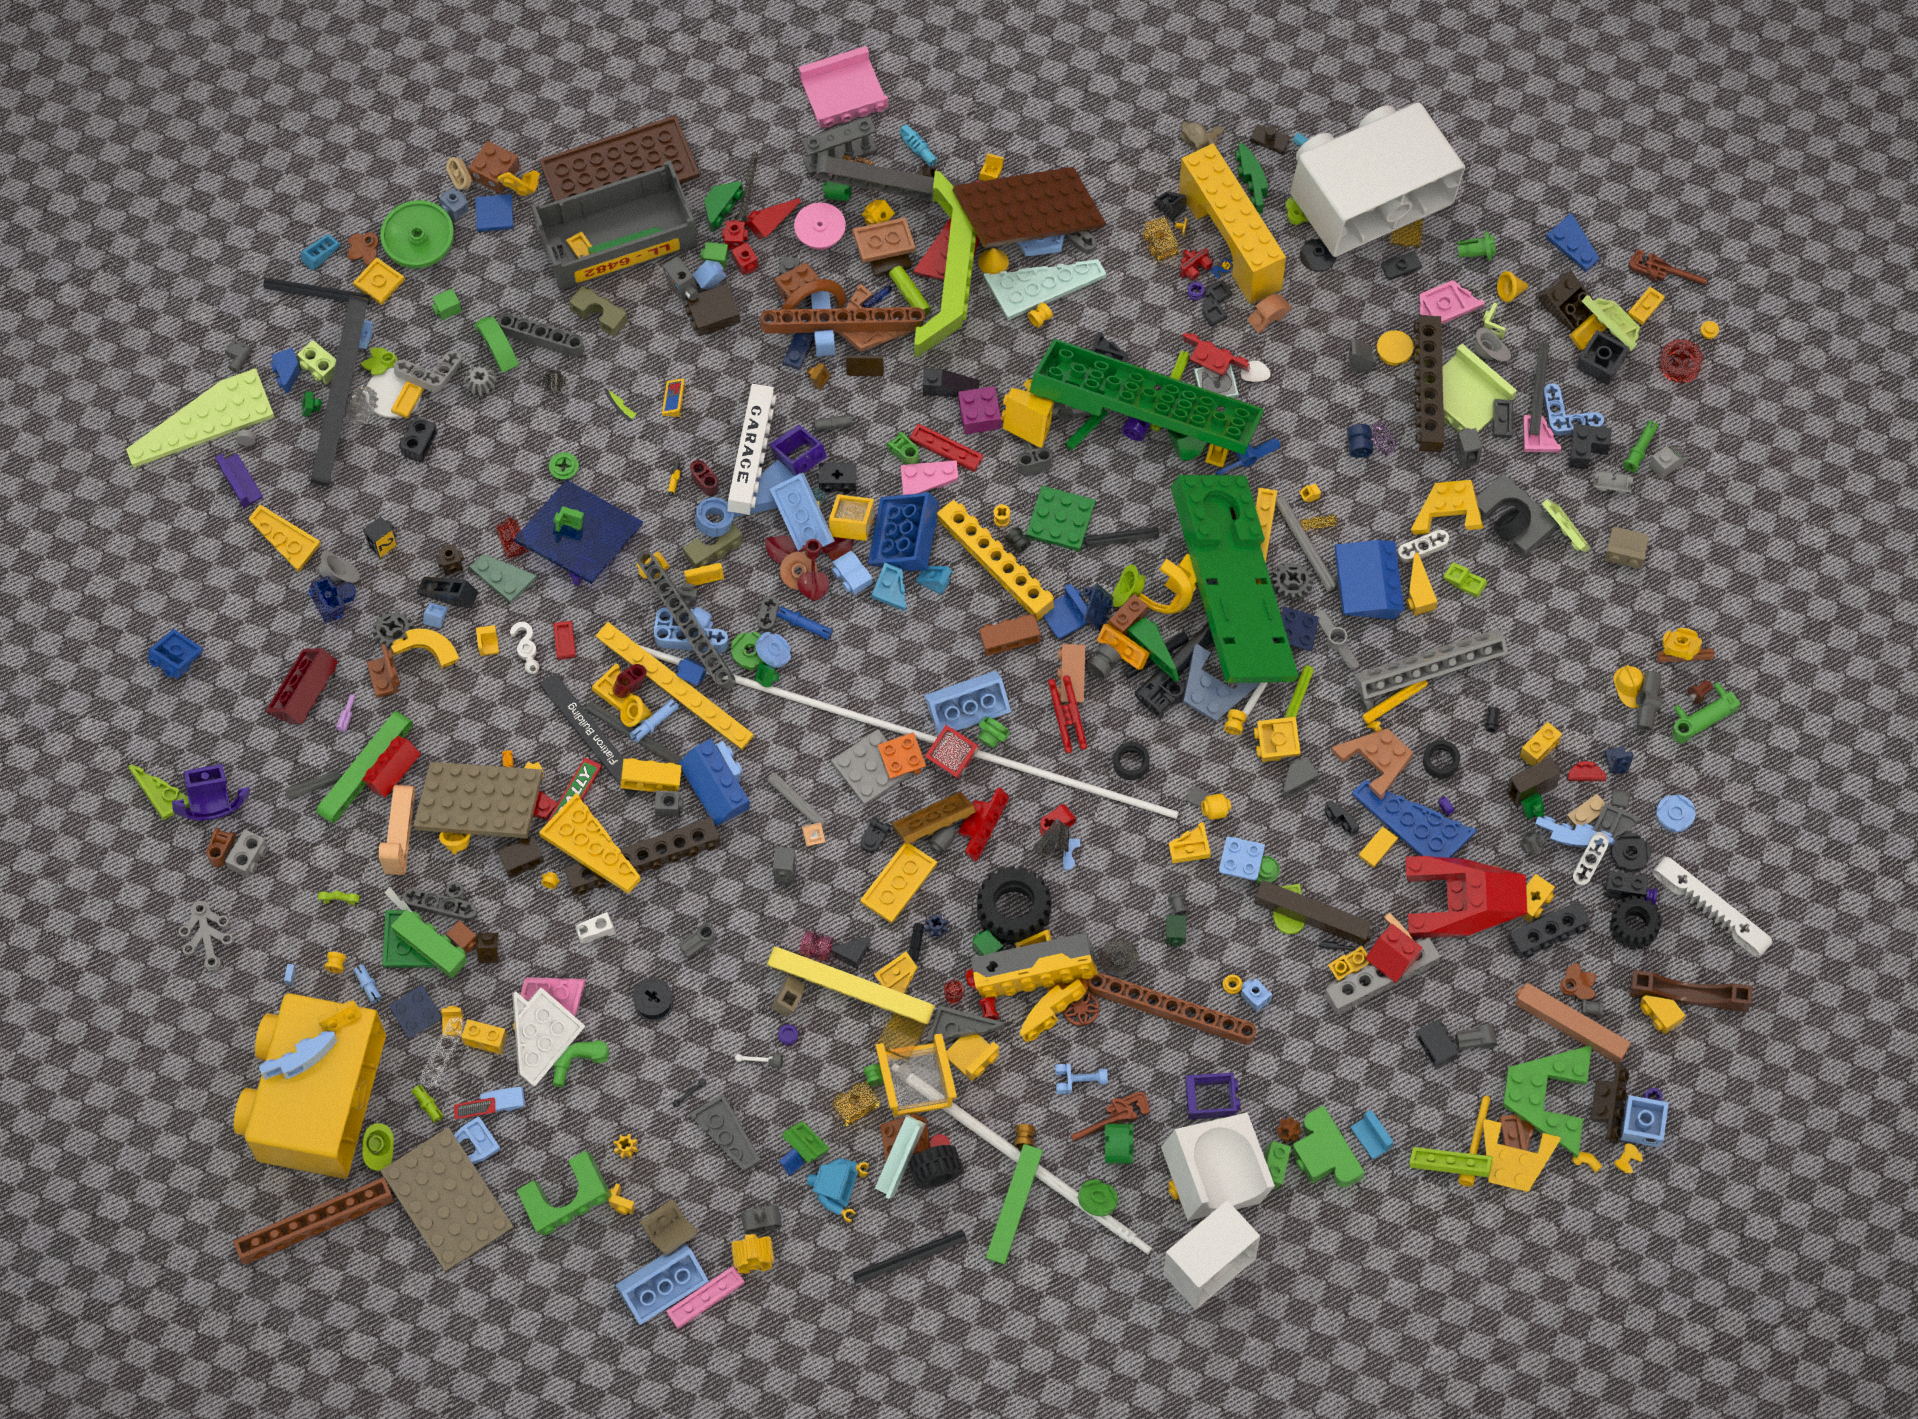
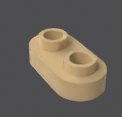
[446,157,472,190]

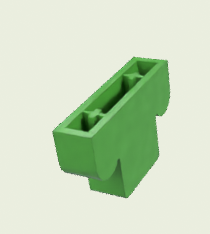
[1292,1105,1365,1188]

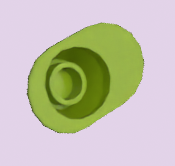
[1112,565,1146,607]
[362,1123,394,1171]

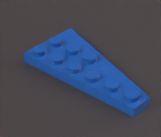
[1351,780,1477,858]

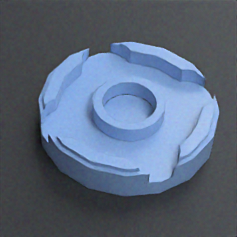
[755,632,791,668]
[1656,794,1695,832]

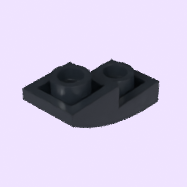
[1324,800,1359,837]

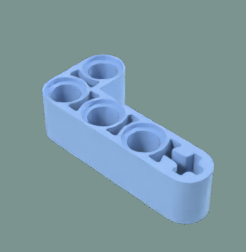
[811,291,835,357]
[654,607,729,653]

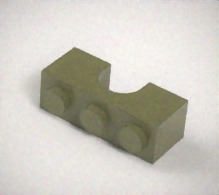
[569,286,628,338]
[683,522,743,569]

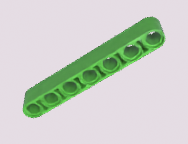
[316,711,413,824]

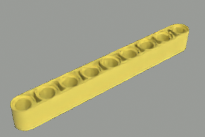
[767,946,935,1025]

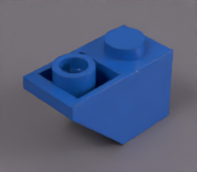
[270,348,301,394]

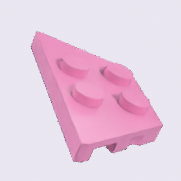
[1419,280,1485,324]

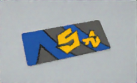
[1209,253,1233,279]

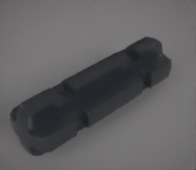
[909,923,924,961]

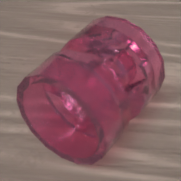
[799,930,833,962]

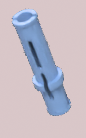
[630,699,679,743]

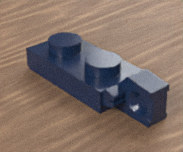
[782,320,814,370]

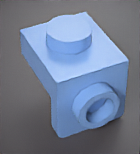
[358,320,373,349]

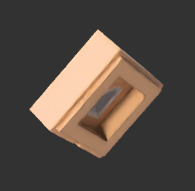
[802,822,825,847]

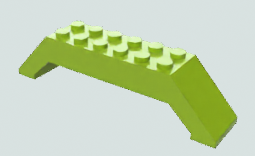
[914,171,976,357]

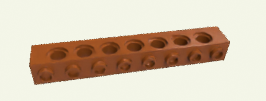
[233,1177,394,1265]

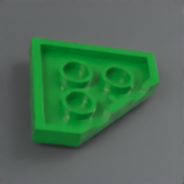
[382,910,437,968]

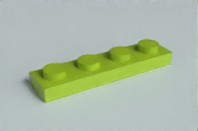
[1409,1147,1493,1177]

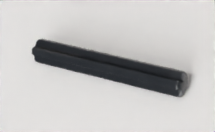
[1085,527,1159,547]
[1123,632,1189,679]

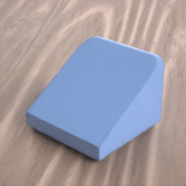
[423,603,448,628]

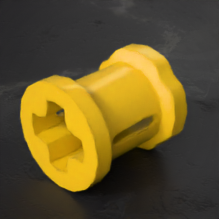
[993,504,1010,527]

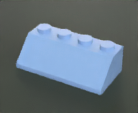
[924,671,1011,736]
[615,1243,709,1325]

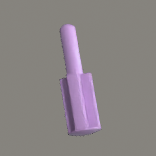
[336,694,355,732]

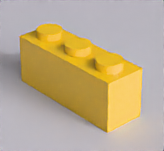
[620,758,681,792]

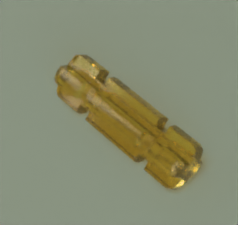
[1300,514,1337,530]

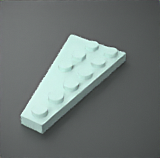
[983,259,1106,320]

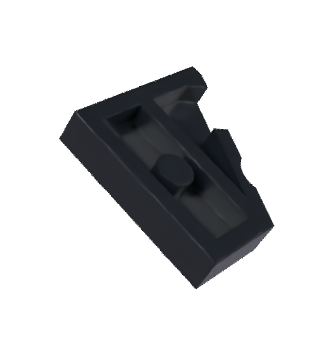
[1091,332,1129,363]

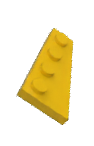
[249,505,321,573]

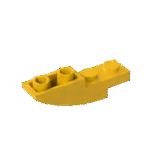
[1020,979,1087,1043]

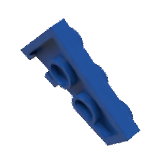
[1546,212,1599,272]

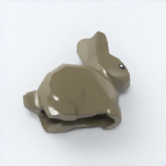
[1180,122,1224,152]

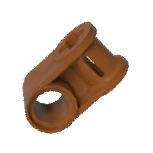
[206,828,236,867]

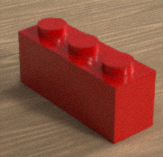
[361,736,421,797]

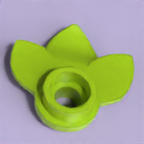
[1285,197,1309,225]
[361,347,398,375]

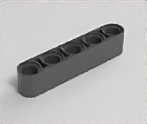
[498,313,585,357]

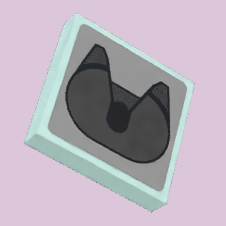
[1194,363,1239,398]

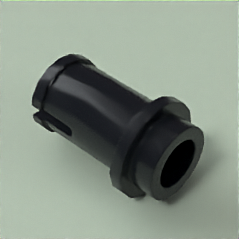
[1484,707,1500,733]

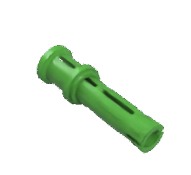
[1622,420,1659,473]

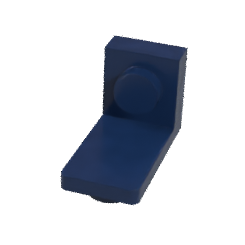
[1604,746,1634,774]

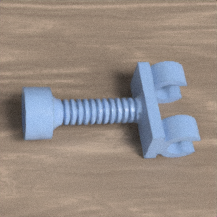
[1055,1064,1108,1094]

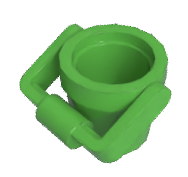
[977,716,1011,749]

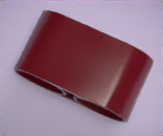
[690,460,719,496]
[612,664,647,698]

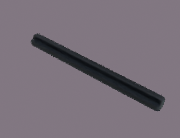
[263,278,371,305]
[852,1230,967,1284]

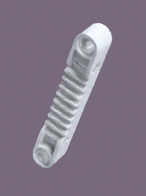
[1652,857,1773,958]

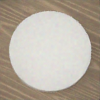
[366,367,421,419]

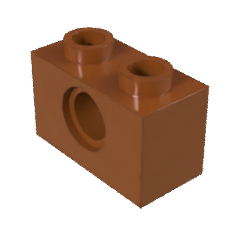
[1109,594,1148,636]

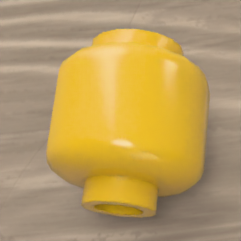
[1201,793,1231,820]

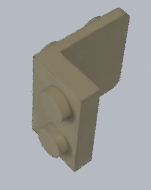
[1604,527,1649,569]
[639,1199,698,1255]

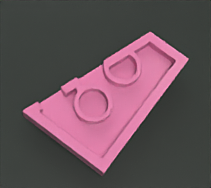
[901,461,958,495]

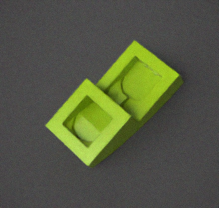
[1443,562,1487,598]

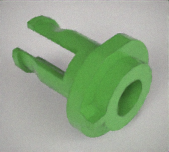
[1458,231,1496,261]

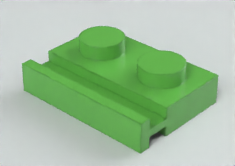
[782,1121,830,1163]

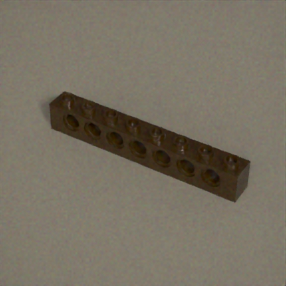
[1413,315,1444,452]
[564,817,721,895]

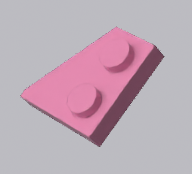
[1523,415,1561,453]

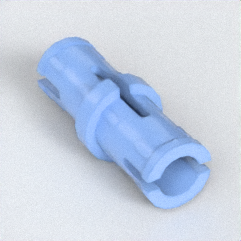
[353,965,382,1004]

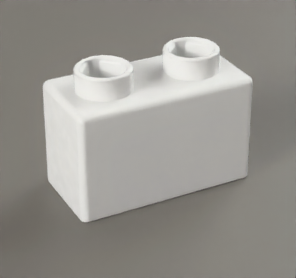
[1290,102,1465,257]

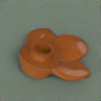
[348,232,379,266]
[1560,963,1597,1000]

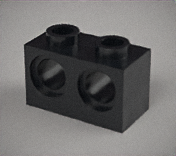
[399,416,438,463]

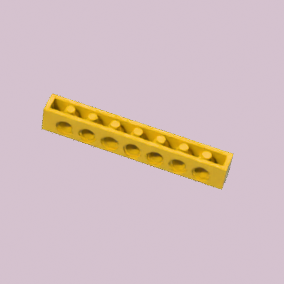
[937,499,1054,621]

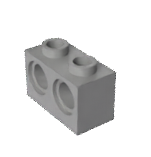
[225,829,268,878]

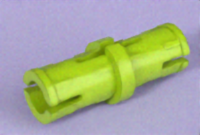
[411,1084,444,1123]

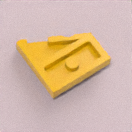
[592,663,633,712]

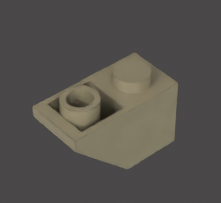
[770,974,805,1017]

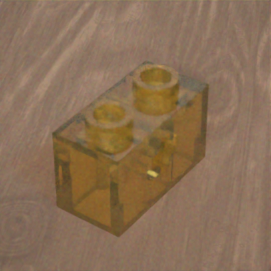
[1143,216,1179,262]
[832,1081,879,1127]

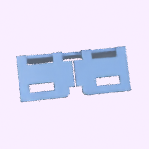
[1063,834,1080,870]

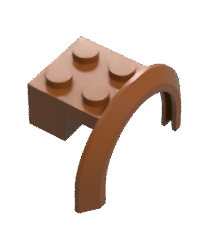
[774,263,847,334]

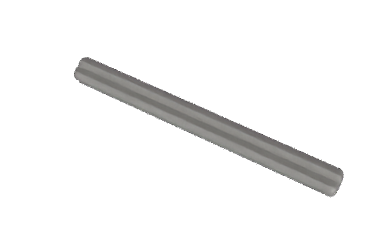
[1276,496,1337,591]

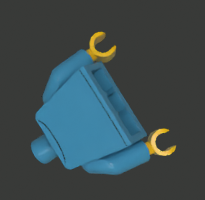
[807,1158,869,1223]

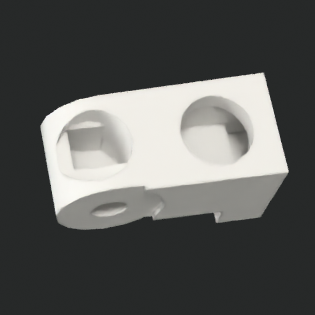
[575,912,616,943]

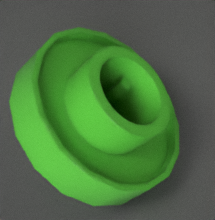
[1255,855,1280,884]

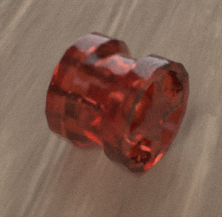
[944,980,964,1003]

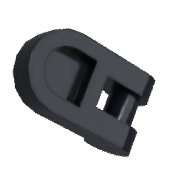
[861,817,891,853]

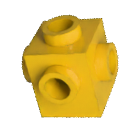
[861,199,895,225]

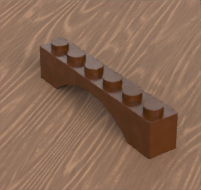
[1629,970,1753,1012]

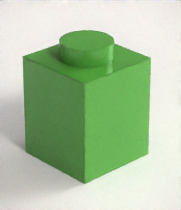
[701,242,729,269]
[431,289,462,320]

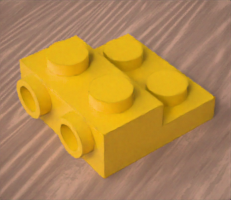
[1254,717,1301,762]

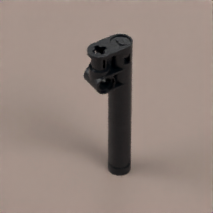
[1134,622,1214,718]

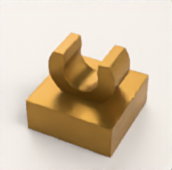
[806,363,831,390]

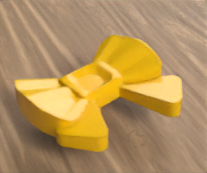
[1614,1144,1643,1173]

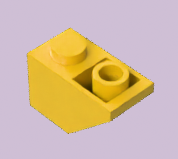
[1640,995,1686,1035]

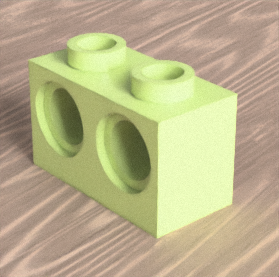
[297,340,336,385]

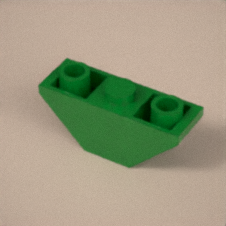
[704,181,744,232]

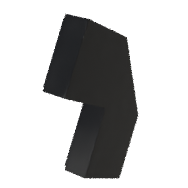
[1202,280,1233,327]

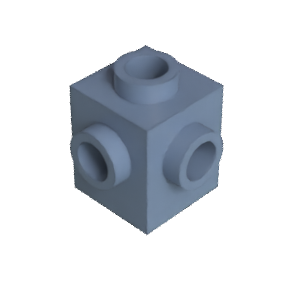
[440,188,468,221]

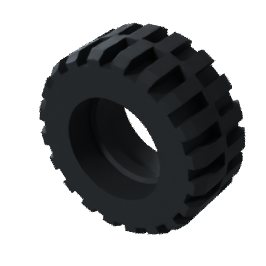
[977,866,1051,945]

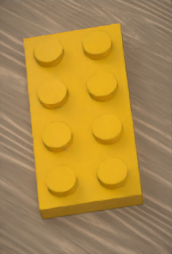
[860,843,937,924]

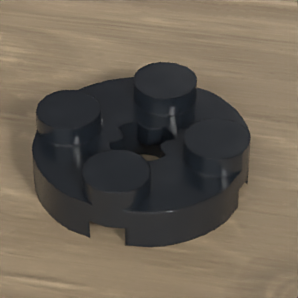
[1611,833,1651,872]

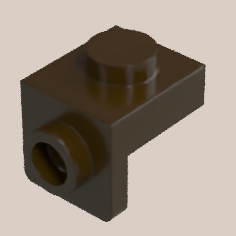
[477,932,499,963]

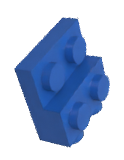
[148,629,203,679]

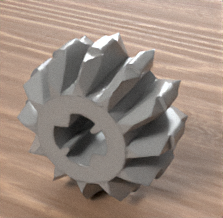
[464,363,496,396]

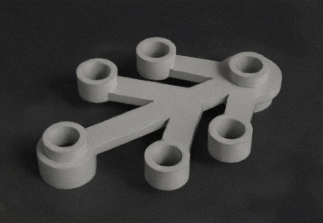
[179,901,234,973]

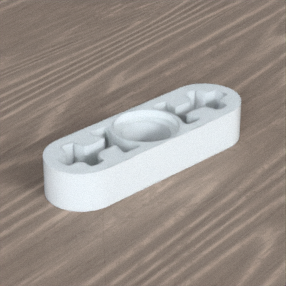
[1397,530,1449,563]
[1573,832,1609,885]

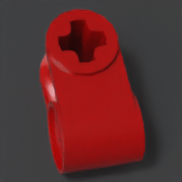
[1040,804,1077,839]

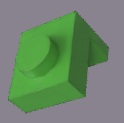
[553,506,584,532]

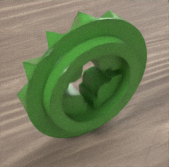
[549,452,579,481]

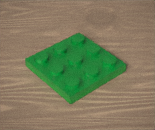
[1026,486,1096,552]

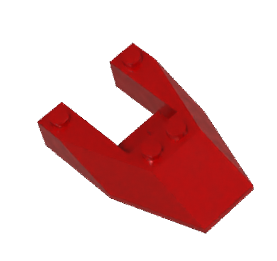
[1406,856,1528,939]

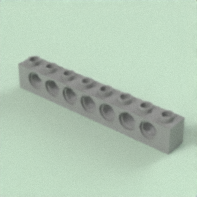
[1354,629,1508,699]

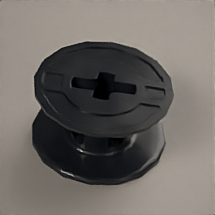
[633,978,674,1022]

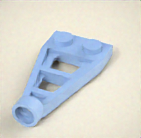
[454,1116,501,1164]

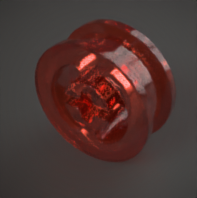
[1660,339,1703,383]

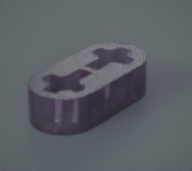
[1371,421,1396,455]

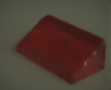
[495,517,529,559]

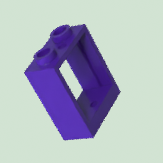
[769,424,827,476]
[1185,1073,1240,1120]

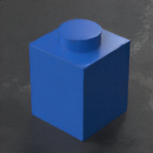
[677,657,707,685]

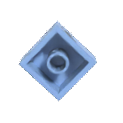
[1620,1095,1669,1148]

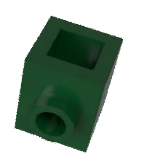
[1166,915,1186,947]

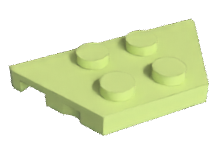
[1582,295,1640,351]

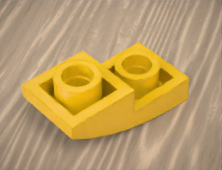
[1328,946,1372,982]

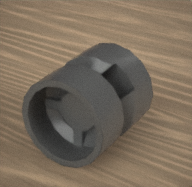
[1086,643,1121,680]

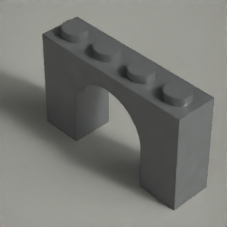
[1477,474,1558,559]

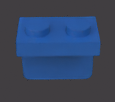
[1043,583,1089,639]

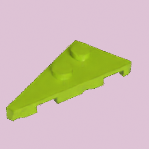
[128,764,190,820]

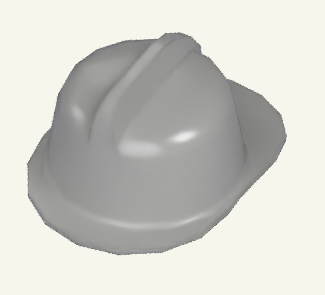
[1474,328,1511,361]
[316,551,360,583]

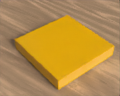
[353,257,405,305]

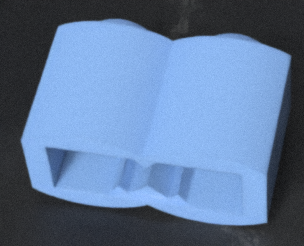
[832,551,873,595]

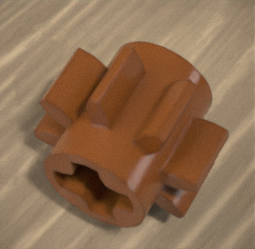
[1276,1117,1302,1143]

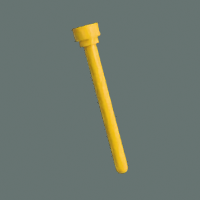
[1458,1096,1490,1187]

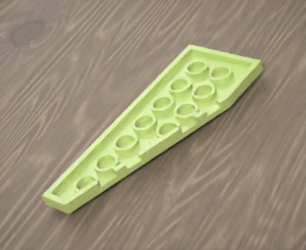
[126,368,274,468]

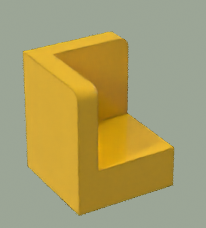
[476,625,499,656]

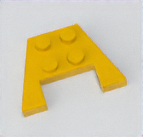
[1411,480,1484,535]
[1483,1118,1561,1192]

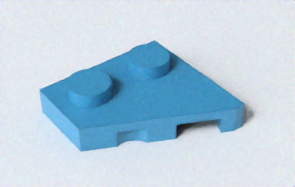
[871,563,907,611]

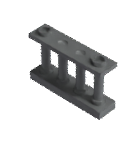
[802,116,877,177]

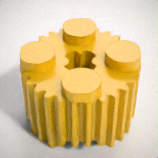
[731,1234,774,1274]

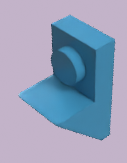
[916,566,952,594]

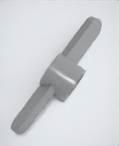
[1315,610,1359,670]

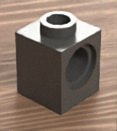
[655,791,684,817]

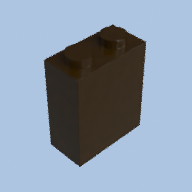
[684,284,741,337]
[1506,757,1561,807]

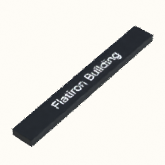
[540,673,640,798]

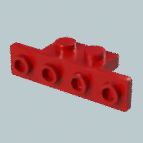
[1182,333,1250,377]
[958,787,1009,862]

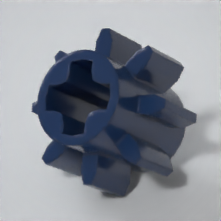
[925,913,948,938]

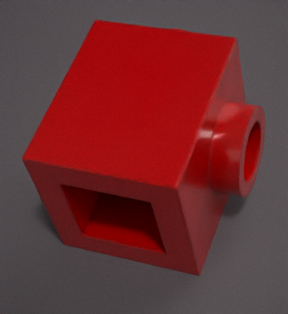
[731,242,759,275]

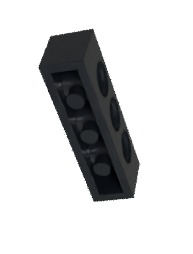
[1508,901,1590,959]

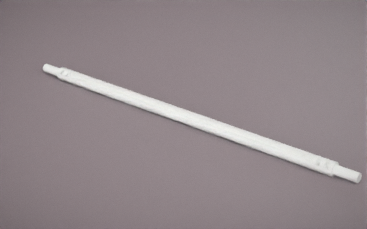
[891,1063,1152,1255]

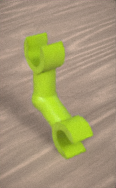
[317,890,360,905]

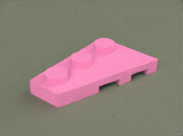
[521,977,586,1017]

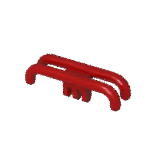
[1048,675,1087,754]

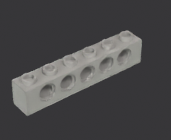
[1325,937,1441,1015]

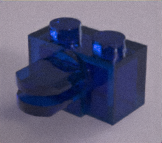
[309,576,356,623]

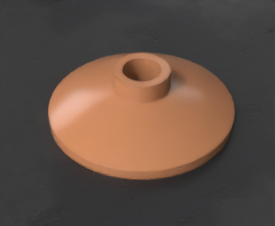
[780,552,818,590]

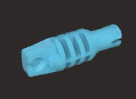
[899,124,938,167]

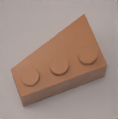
[1057,644,1085,704]

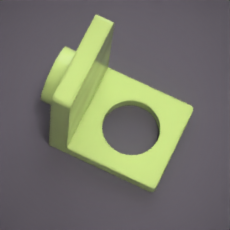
[1483,303,1506,339]

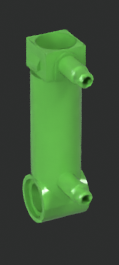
[1672,682,1741,743]

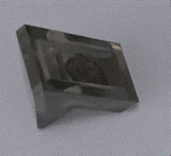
[1033,819,1069,859]

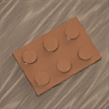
[852,217,916,263]

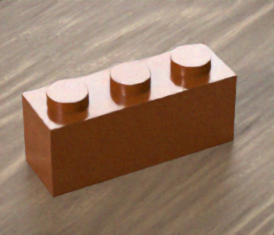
[979,614,1041,656]

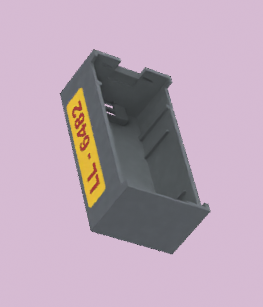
[531,160,698,291]

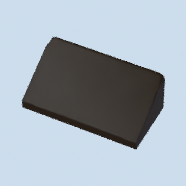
[846,355,884,377]

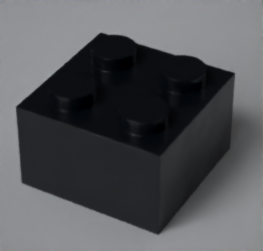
[1576,330,1630,386]

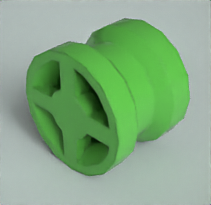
[863,1064,884,1087]

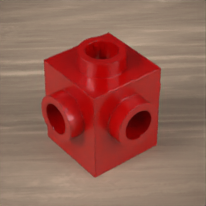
[722,220,748,250]

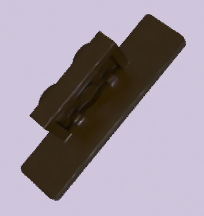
[1590,1063,1629,1144]

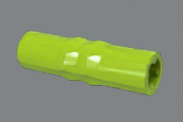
[889,266,931,315]

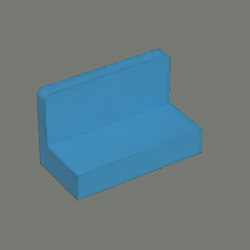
[1351,1110,1394,1159]

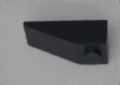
[923,368,980,397]
[416,577,479,608]

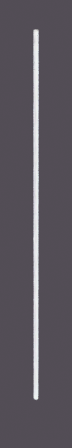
[639,645,1179,819]

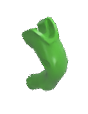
[553,1040,609,1087]

